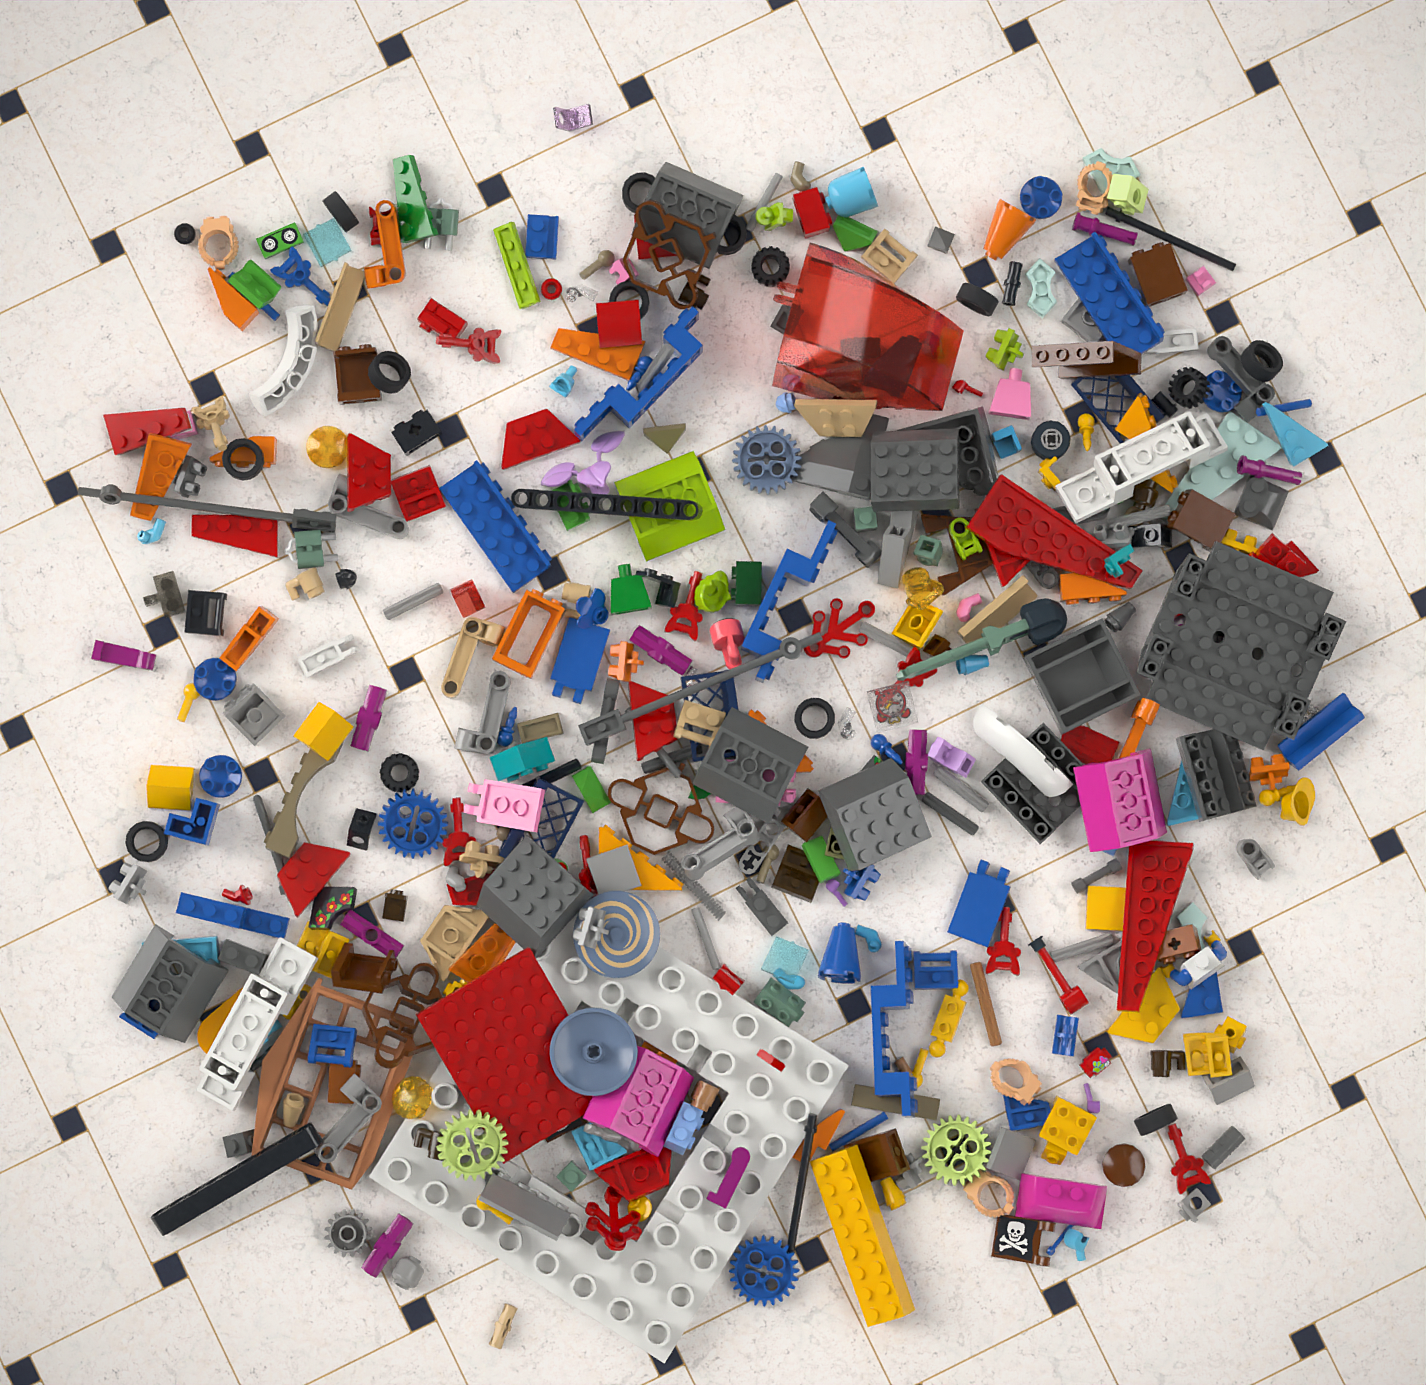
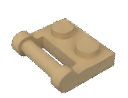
[861,229,918,285]
[673,700,726,748]

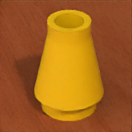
[880,1177,907,1211]

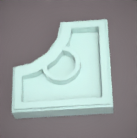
[1082,148,1140,194]

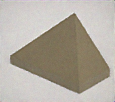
[643,423,686,454]

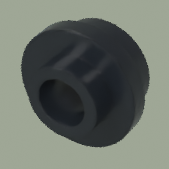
[174,223,196,245]

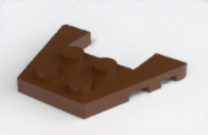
[921,514,993,596]

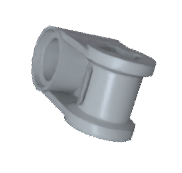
[1236,839,1275,880]

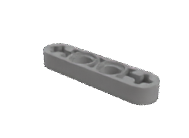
[739,801,793,874]

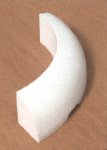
[248,305,318,416]
[973,704,1073,797]

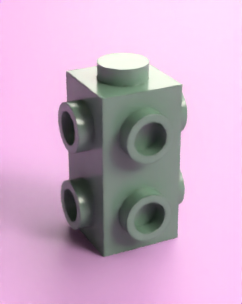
[754,978,806,1027]

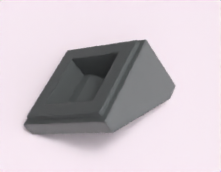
[927,226,955,254]

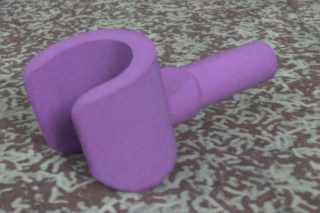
[826,878,848,907]
[1083,1083,1100,1113]

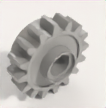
[324,1209,372,1257]

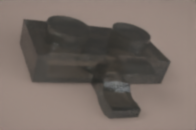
[143,571,186,619]

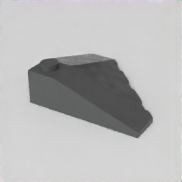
[897,406,998,496]
[790,414,889,501]

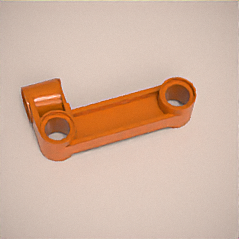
[364,200,406,289]
[1113,698,1160,760]

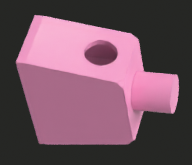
[989,368,1031,420]

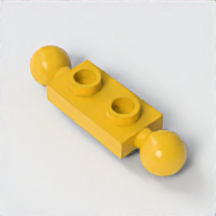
[929,979,969,1058]

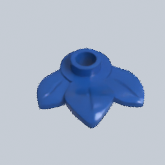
[576,588,609,629]

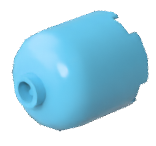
[825,167,879,217]

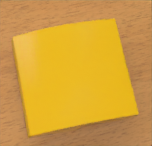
[297,921,349,979]
[1183,1033,1232,1078]

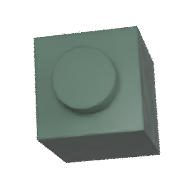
[853,506,878,533]
[556,1160,587,1192]

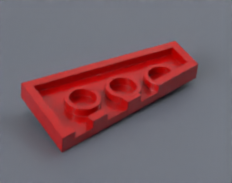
[103,408,191,455]
[192,515,278,558]

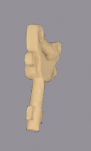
[191,396,230,451]

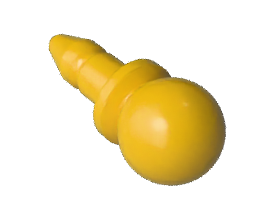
[1078,413,1095,451]
[1259,785,1295,806]

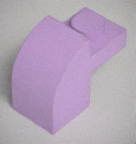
[928,737,976,778]

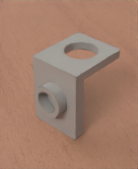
[1177,1188,1211,1223]

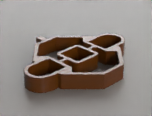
[623,200,717,309]
[608,762,714,855]
[362,963,443,1069]

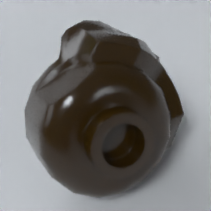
[1129,479,1159,510]

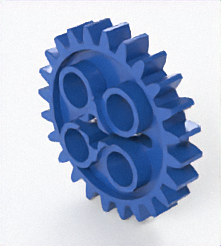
[378,788,448,859]
[729,1235,800,1307]

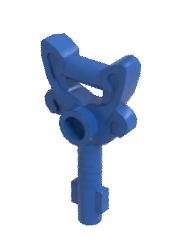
[270,247,331,307]

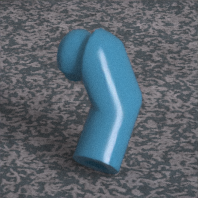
[855,924,882,953]

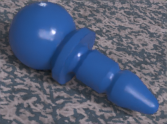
[626,356,653,391]
[497,707,517,747]
[870,734,903,765]

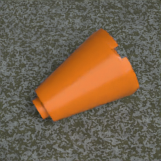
[983,199,1036,261]

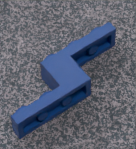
[176,892,290,939]

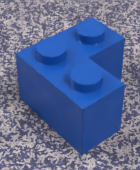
[164,798,220,846]

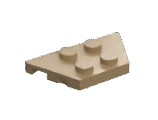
[794,399,877,437]
[420,905,489,982]

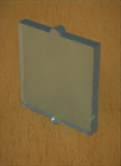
[303,218,352,267]
[761,936,809,984]

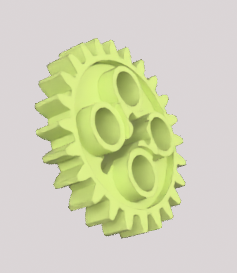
[436,1109,508,1181]
[921,1115,992,1186]

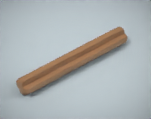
[970,962,1002,1046]

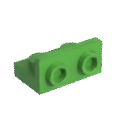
[228,260,281,310]
[551,480,591,531]

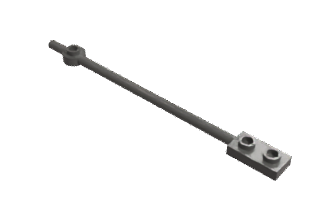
[78,484,337,533]
[578,632,823,746]

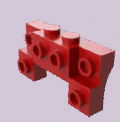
[1248,533,1307,576]

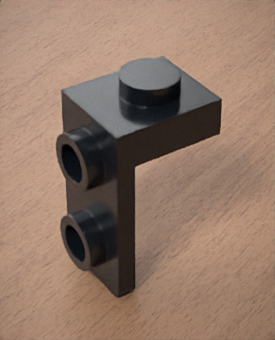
[635,568,681,608]

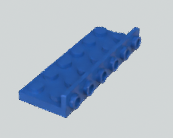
[1054,232,1165,354]
[439,460,552,593]

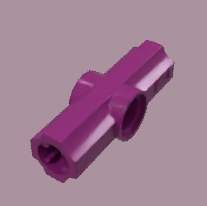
[629,625,693,676]
[350,684,387,752]
[905,729,928,795]
[340,910,405,958]
[361,1213,414,1278]

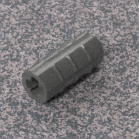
[1201,1126,1245,1169]

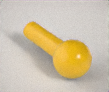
[177,683,200,722]
[912,1048,929,1088]
[476,1194,514,1225]

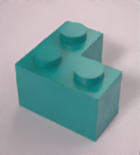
[489,737,555,783]

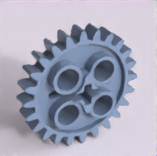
[732,425,802,495]

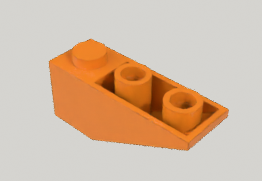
[208,267,259,332]
[209,436,277,468]
[1059,573,1127,605]

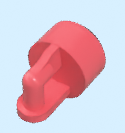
[709,618,745,670]

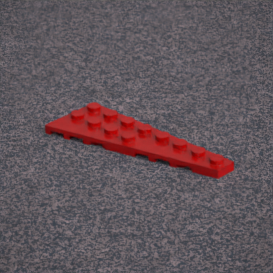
[1117,841,1194,1013]

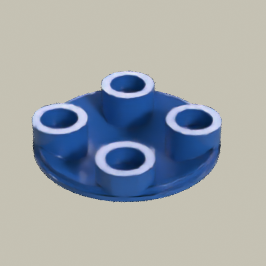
[1020,176,1063,219]
[1202,370,1242,413]
[193,658,237,701]
[199,755,242,798]

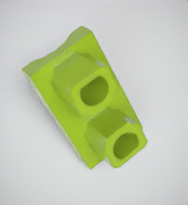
[755,202,793,231]
[986,328,1024,371]

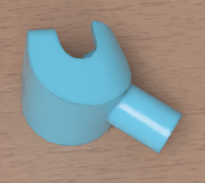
[549,365,577,397]
[1064,1228,1089,1261]

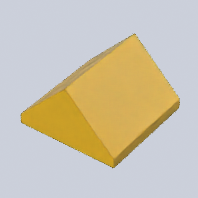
[891,597,943,651]
[293,702,354,761]
[146,765,195,811]

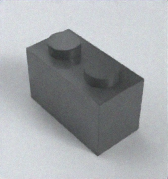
[218,939,269,975]

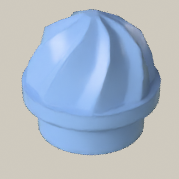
[776,392,796,413]

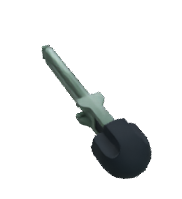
[896,598,1067,681]

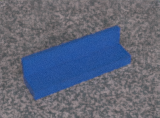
[1278,693,1365,771]

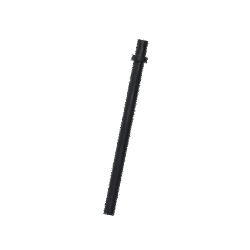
[1105,206,1236,271]
[787,1113,817,1253]

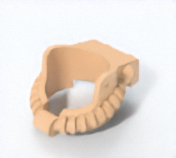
[1076,161,1113,215]
[198,216,239,269]
[990,1058,1042,1105]
[963,1170,1014,1218]

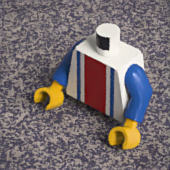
[1160,930,1227,989]

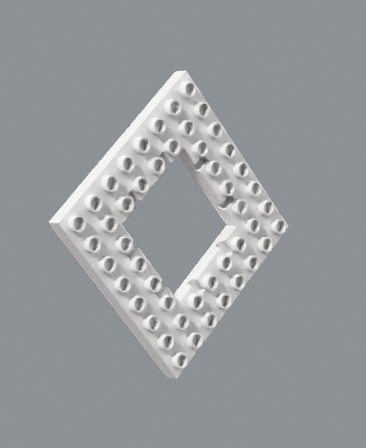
[369,911,849,1363]

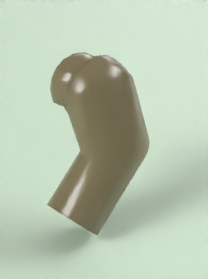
[790,161,811,192]

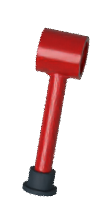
[1028,936,1089,1015]

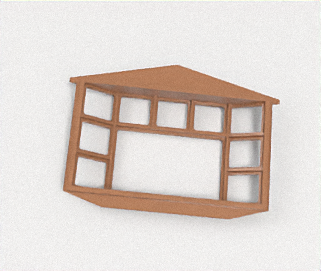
[252,978,414,1190]

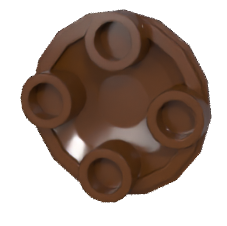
[1102,1143,1146,1187]

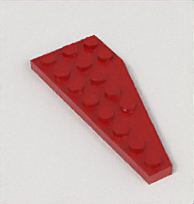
[966,474,1143,589]

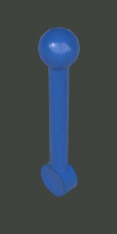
[1046,1225,1075,1256]

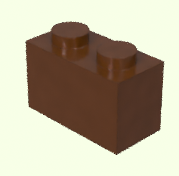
[781,788,828,843]

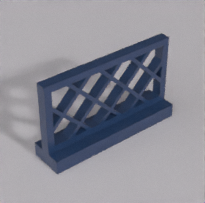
[1071,375,1165,444]
[680,670,739,762]
[499,776,584,859]

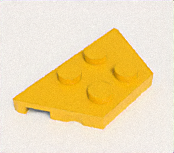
[1106,967,1180,1043]

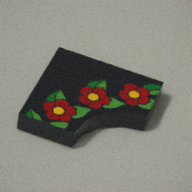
[309,887,357,930]

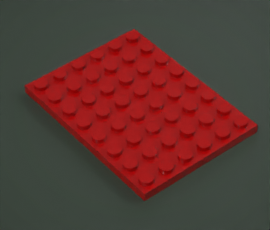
[415,947,593,1164]

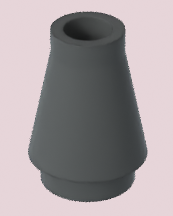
[1104,602,1136,633]

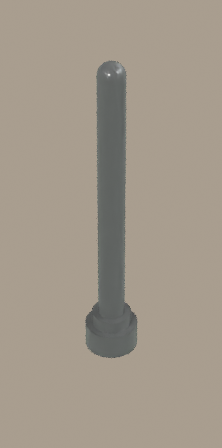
[253,795,285,895]

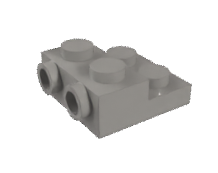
[223,683,285,746]

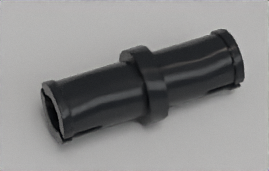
[1002,261,1023,306]

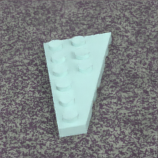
[1160,411,1282,524]

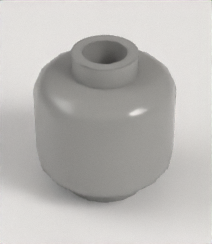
[392,1256,424,1290]

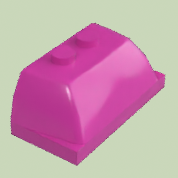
[1015,1173,1107,1229]

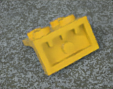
[1039,1095,1097,1155]

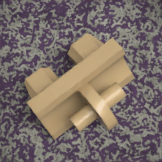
[459,841,504,878]

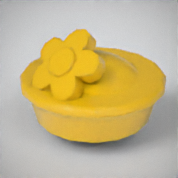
[627,1196,652,1222]

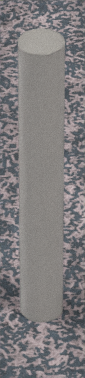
[746,173,783,232]
[691,907,721,970]

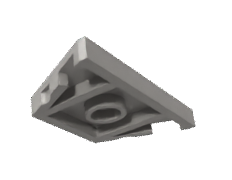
[1078,940,1155,993]

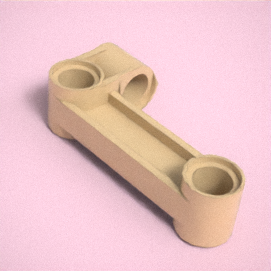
[441,617,505,698]

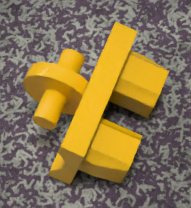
[1221,528,1257,555]

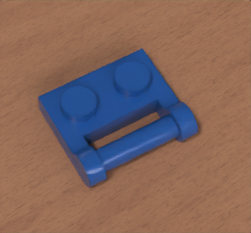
[913,950,958,990]
[308,1024,357,1068]

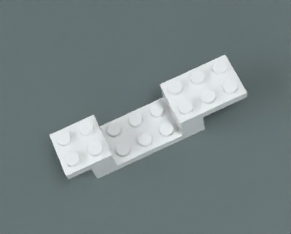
[1055,411,1228,523]
[196,937,318,1111]

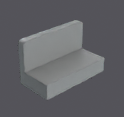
[1202,1056,1255,1105]

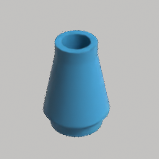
[956,655,989,675]

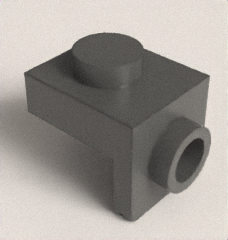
[222,1129,254,1158]

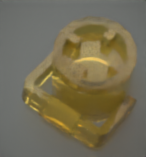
[902,567,944,610]

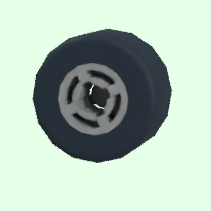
[1031,420,1071,460]

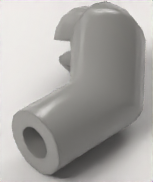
[446,865,466,892]

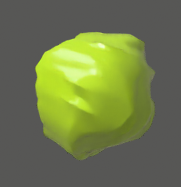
[694,570,731,613]

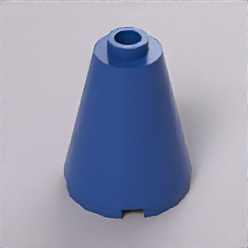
[818,922,861,984]

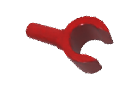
[952,380,983,397]

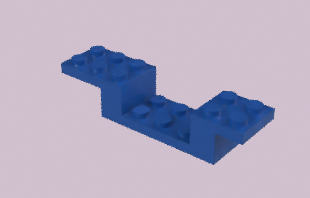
[574,307,703,442]
[741,520,838,683]
[871,941,918,1118]

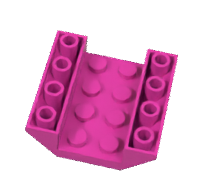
[1073,749,1167,852]
[583,1046,694,1157]

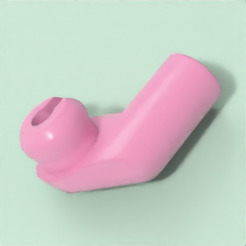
[956,593,982,622]

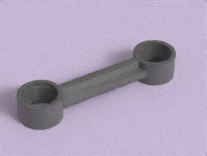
[591,678,620,764]

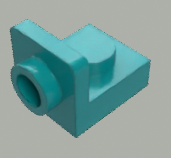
[1104,544,1134,578]

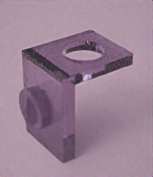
[553,104,593,131]

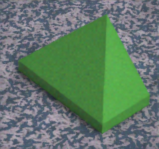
[833,215,878,252]
[572,766,611,813]

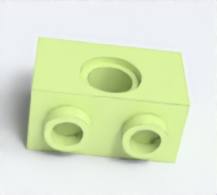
[1107,174,1149,215]

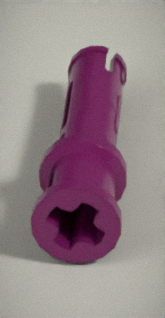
[1072,212,1138,246]
[1237,455,1302,485]

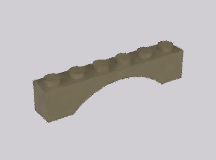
[264,741,344,859]

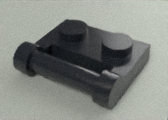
[184,590,227,636]

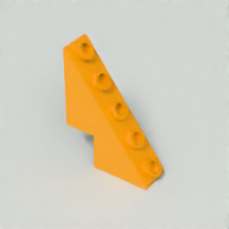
[1115,393,1178,493]
[599,824,684,891]

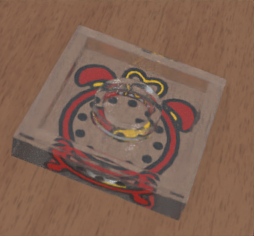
[866,681,918,733]

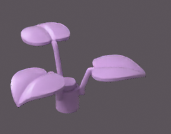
[541,431,625,494]

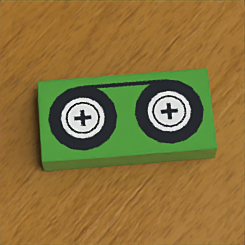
[256,222,304,259]

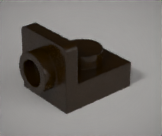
[382,889,408,922]

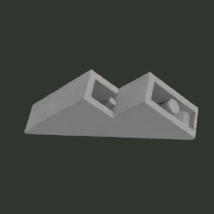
[877,511,919,589]

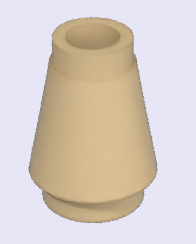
[283,1093,305,1127]

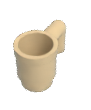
[285,567,325,601]
[562,582,591,620]

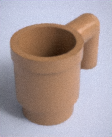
[690,1080,720,1112]

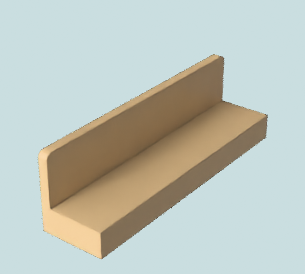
[315,262,365,351]
[957,575,1037,644]

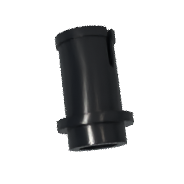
[1151,391,1178,418]

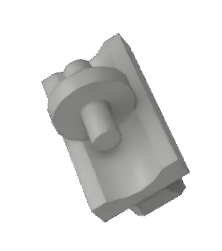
[1094,522,1134,552]
[109,863,147,904]
[572,907,609,949]
[896,1153,923,1191]

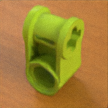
[949,518,983,561]

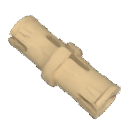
[489,1303,518,1349]

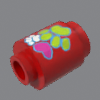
[1079,1047,1112,1078]

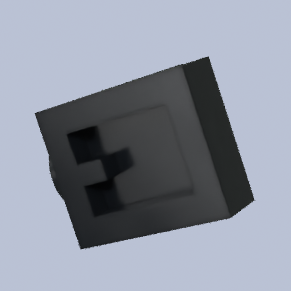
[1128,524,1172,548]

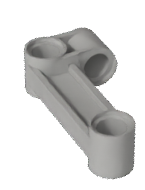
[328,473,409,539]
[454,671,511,754]
[681,807,760,880]
[314,1073,382,1163]

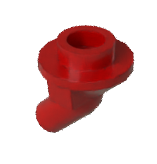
[222,884,253,905]

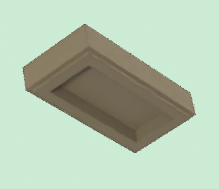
[517,713,564,744]

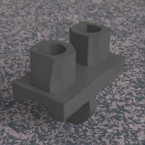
[173,455,207,498]

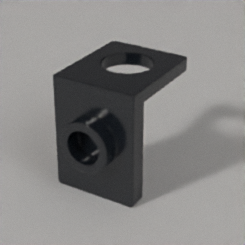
[347,808,377,851]

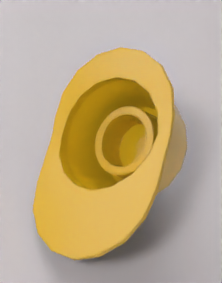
[1280,777,1315,826]

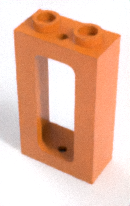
[492,589,566,679]

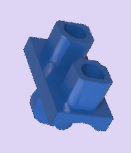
[842,864,881,901]
[1052,1015,1079,1057]

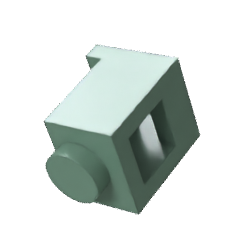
[913,535,943,566]

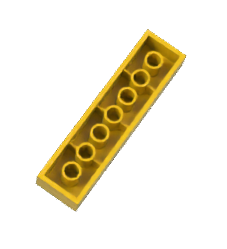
[810,1145,915,1327]

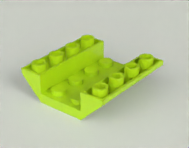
[614,451,726,562]

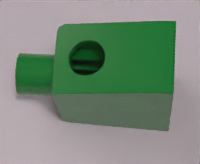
[611,564,652,615]

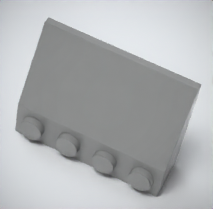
[478,1171,571,1241]

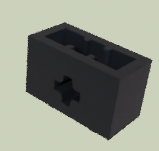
[391,409,442,456]

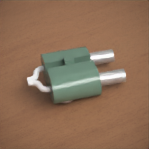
[424,198,459,251]
[285,530,338,569]

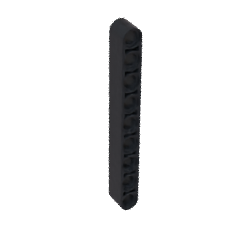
[511,489,703,521]
[150,1122,323,1236]

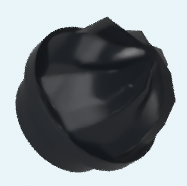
[335,569,357,590]

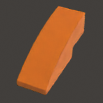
[219,606,279,671]
[792,1109,845,1162]

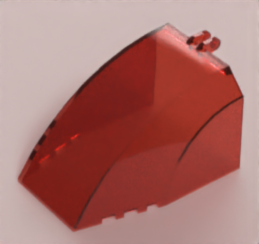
[772,242,964,411]

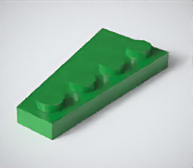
[393,155,438,243]

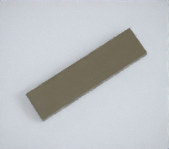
[851,1084,940,1120]

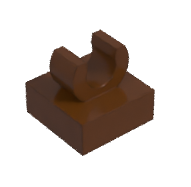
[923,634,952,657]

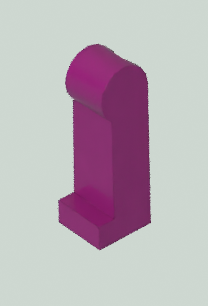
[91,640,156,671]
[706,1147,750,1209]

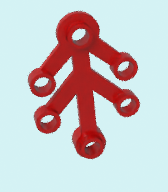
[803,598,875,659]
[585,1186,642,1251]

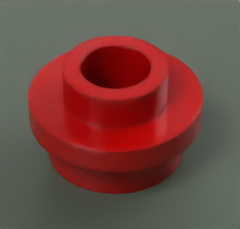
[541,278,562,300]

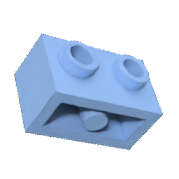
[663,1102,704,1155]

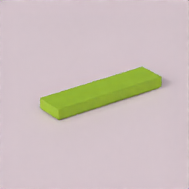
[493,222,541,309]

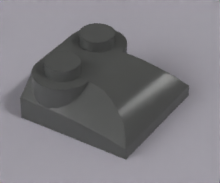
[1234,475,1289,531]

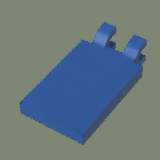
[550,617,610,704]
[947,860,1011,948]

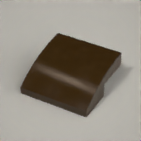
[771,844,819,903]

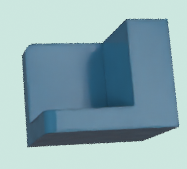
[991,425,1022,459]

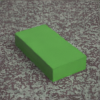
[802,836,841,883]

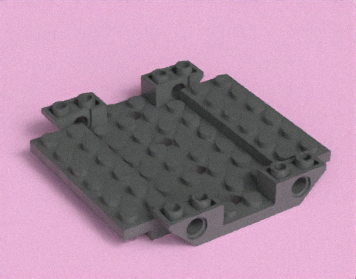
[1136,541,1346,750]

